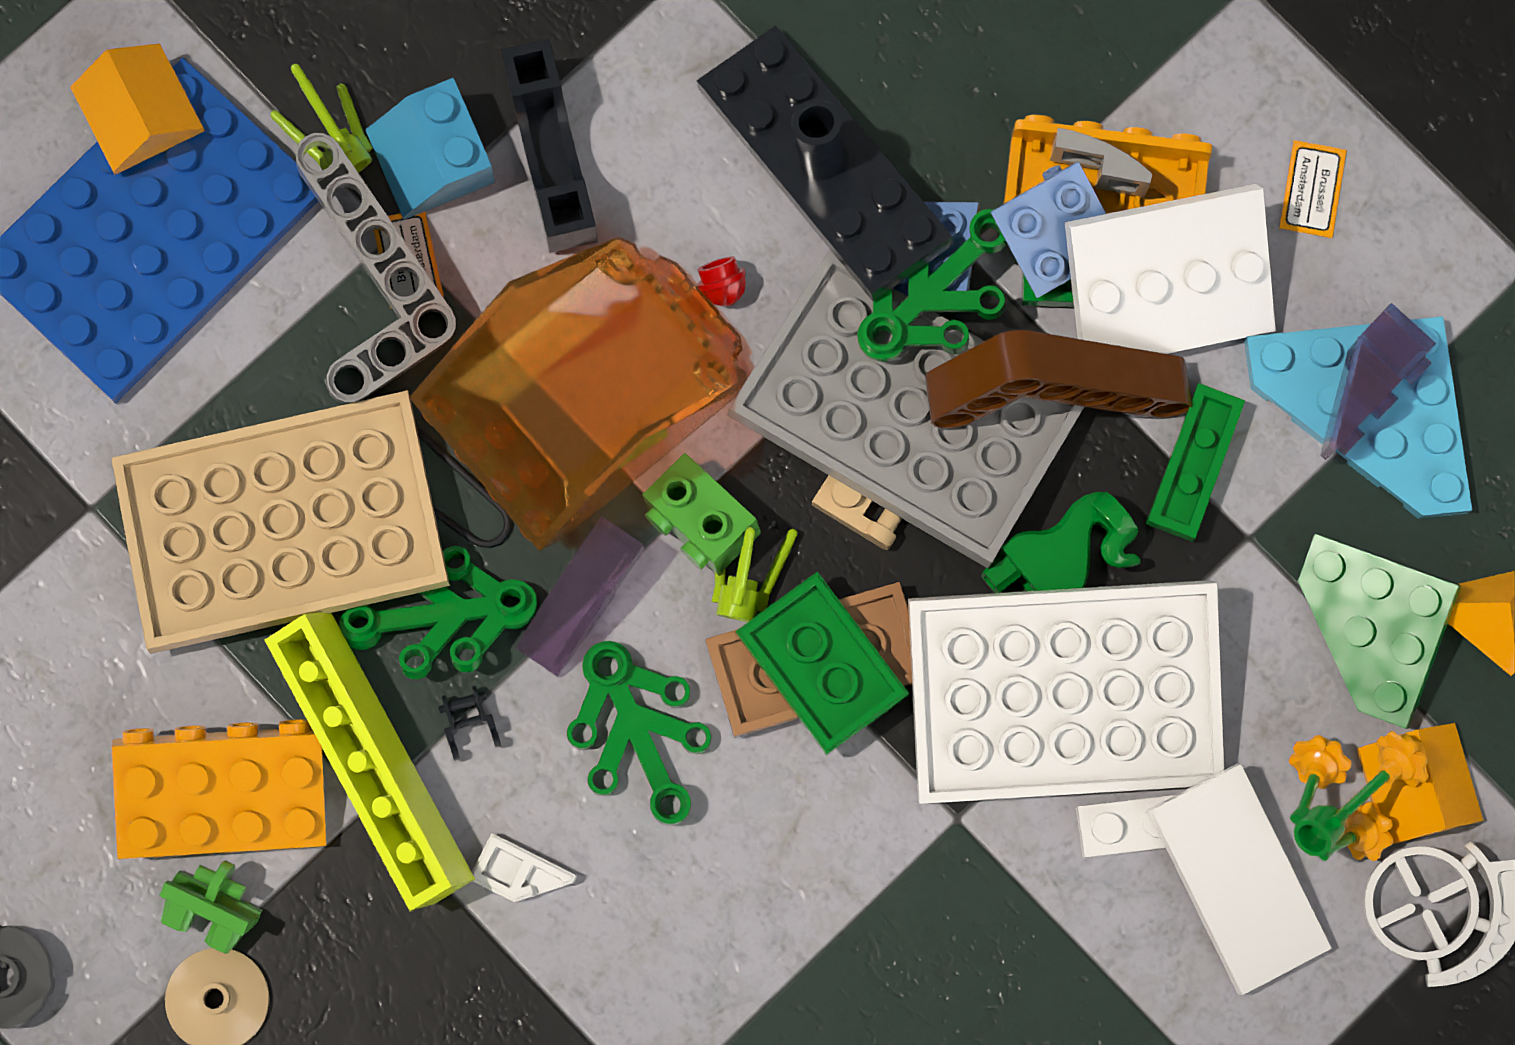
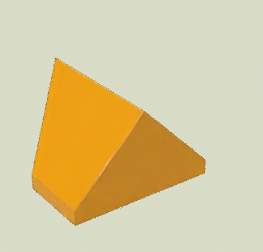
[1448,571,1515,676]

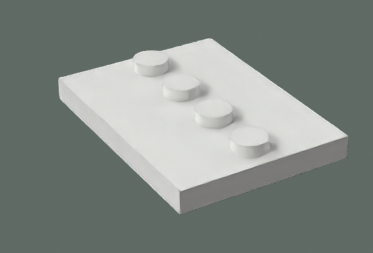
[1065,184,1276,354]

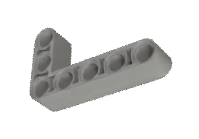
[296,133,456,405]

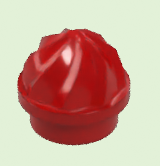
[697,256,746,306]

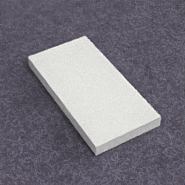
[1148,764,1331,995]

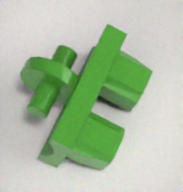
[159,860,262,954]

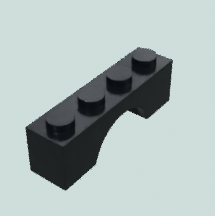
[501,39,598,253]

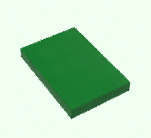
[735,572,909,756]

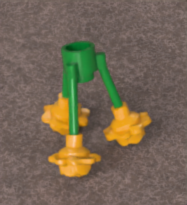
[1289,731,1429,861]

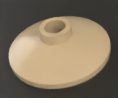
[165,948,269,1045]

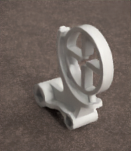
[1363,841,1515,987]

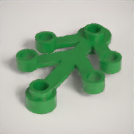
[857,209,1007,361]
[340,546,537,680]
[567,641,711,826]

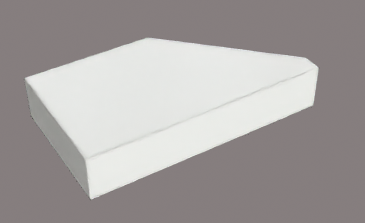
[472,833,577,903]

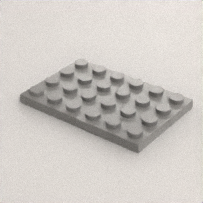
[727,251,1084,568]

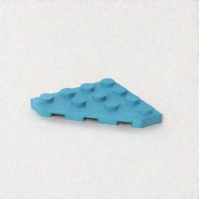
[1244,316,1472,519]

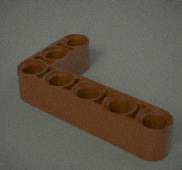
[925,330,1193,428]

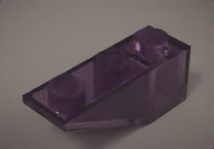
[1320,302,1436,460]

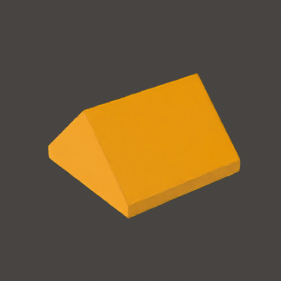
[70,43,205,175]
[1356,723,1484,845]

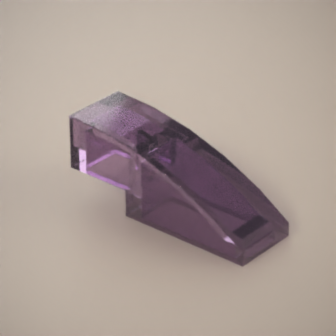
[516,516,644,678]

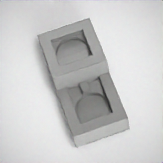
[1050,127,1152,197]

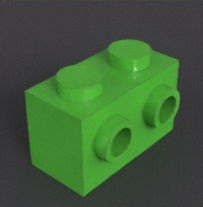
[642,453,761,575]

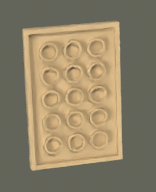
[111,390,450,654]

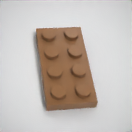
[705,582,912,738]

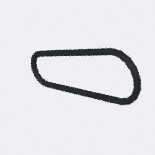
[416,425,511,548]

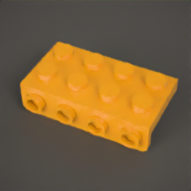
[1004,115,1213,214]
[112,719,326,859]

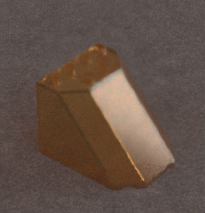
[409,236,747,551]

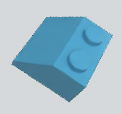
[366,78,495,220]

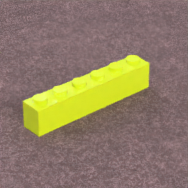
[265,613,475,911]

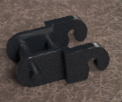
[438,686,502,761]

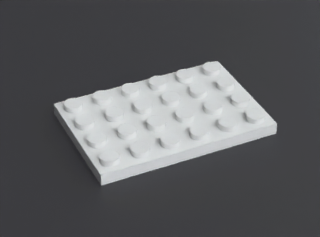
[908,580,1224,804]

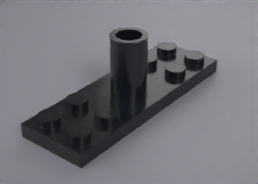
[696,25,953,301]

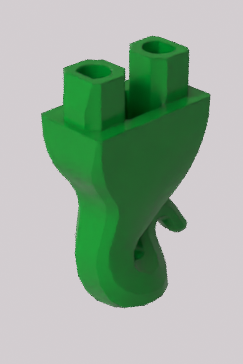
[981,492,1141,593]

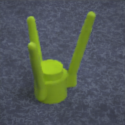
[270,64,373,173]
[711,527,798,622]

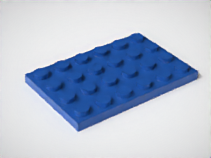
[0,57,318,404]

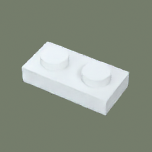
[1076,795,1175,859]

